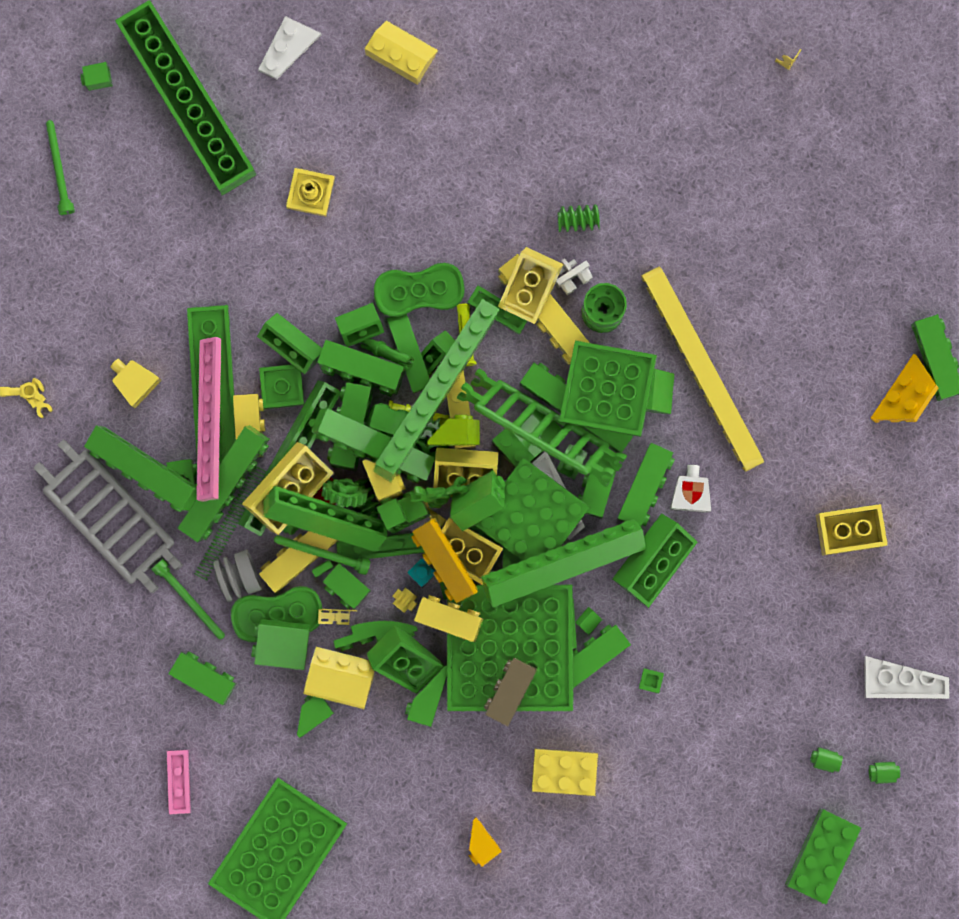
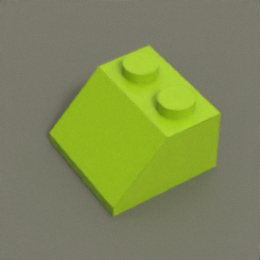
[428,415,480,446]

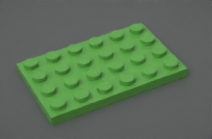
[208,777,348,919]

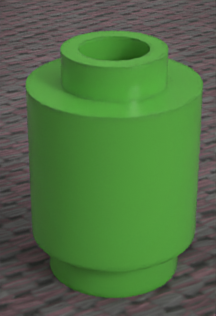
[810,747,843,773]
[868,762,900,784]

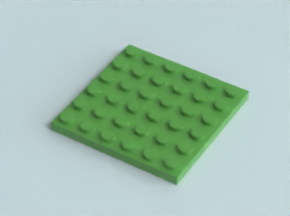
[447,585,573,711]

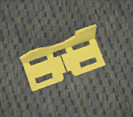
[775,49,801,70]
[318,609,357,625]

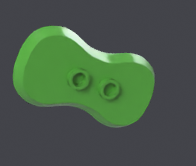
[374,263,464,317]
[231,586,323,642]

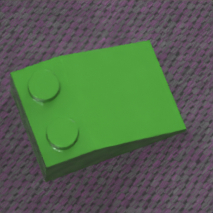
[492,410,562,468]
[366,625,444,694]

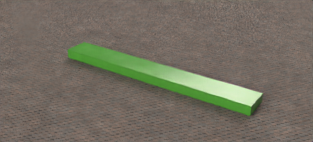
[336,526,499,559]

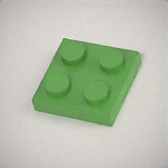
[259,365,304,409]

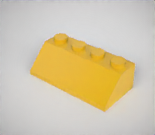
[411,518,478,603]

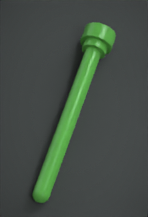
[46,120,75,215]
[274,535,370,575]
[151,559,225,639]

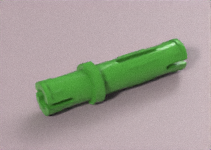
[361,338,414,369]

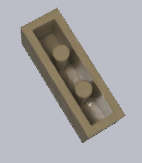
[484,658,537,726]

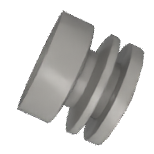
[213,549,262,602]

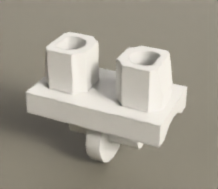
[555,258,593,295]

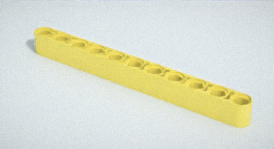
[641,266,764,472]

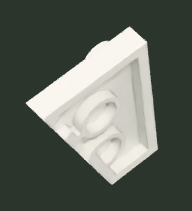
[258,16,322,79]

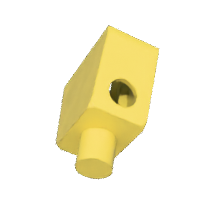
[110,359,162,408]

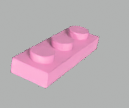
[167,750,191,814]

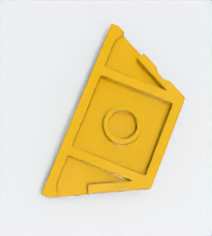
[871,354,939,423]

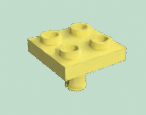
[286,168,335,217]

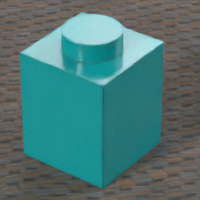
[407,558,435,588]

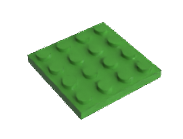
[559,341,657,437]
[475,457,590,561]

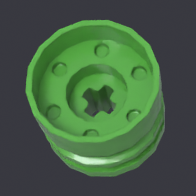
[581,283,627,333]

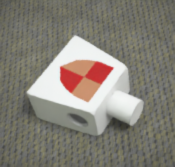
[670,465,711,513]

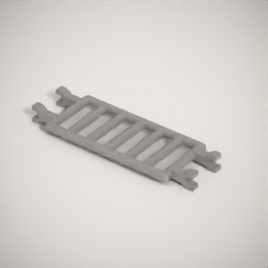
[33,439,183,593]

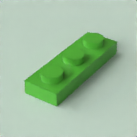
[467,285,528,335]

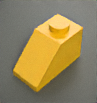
[468,817,502,867]

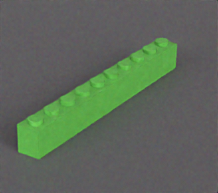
[373,299,500,482]

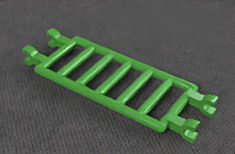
[457,368,627,487]

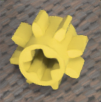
[392,587,417,613]

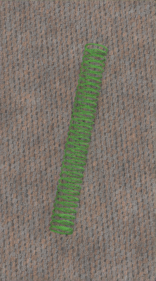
[194,466,266,580]

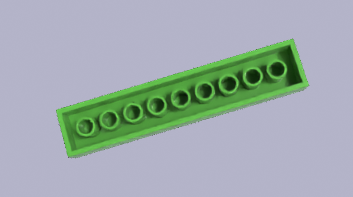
[115,0,257,196]

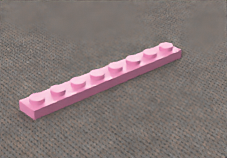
[197,337,221,502]

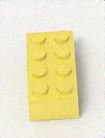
[242,442,333,535]

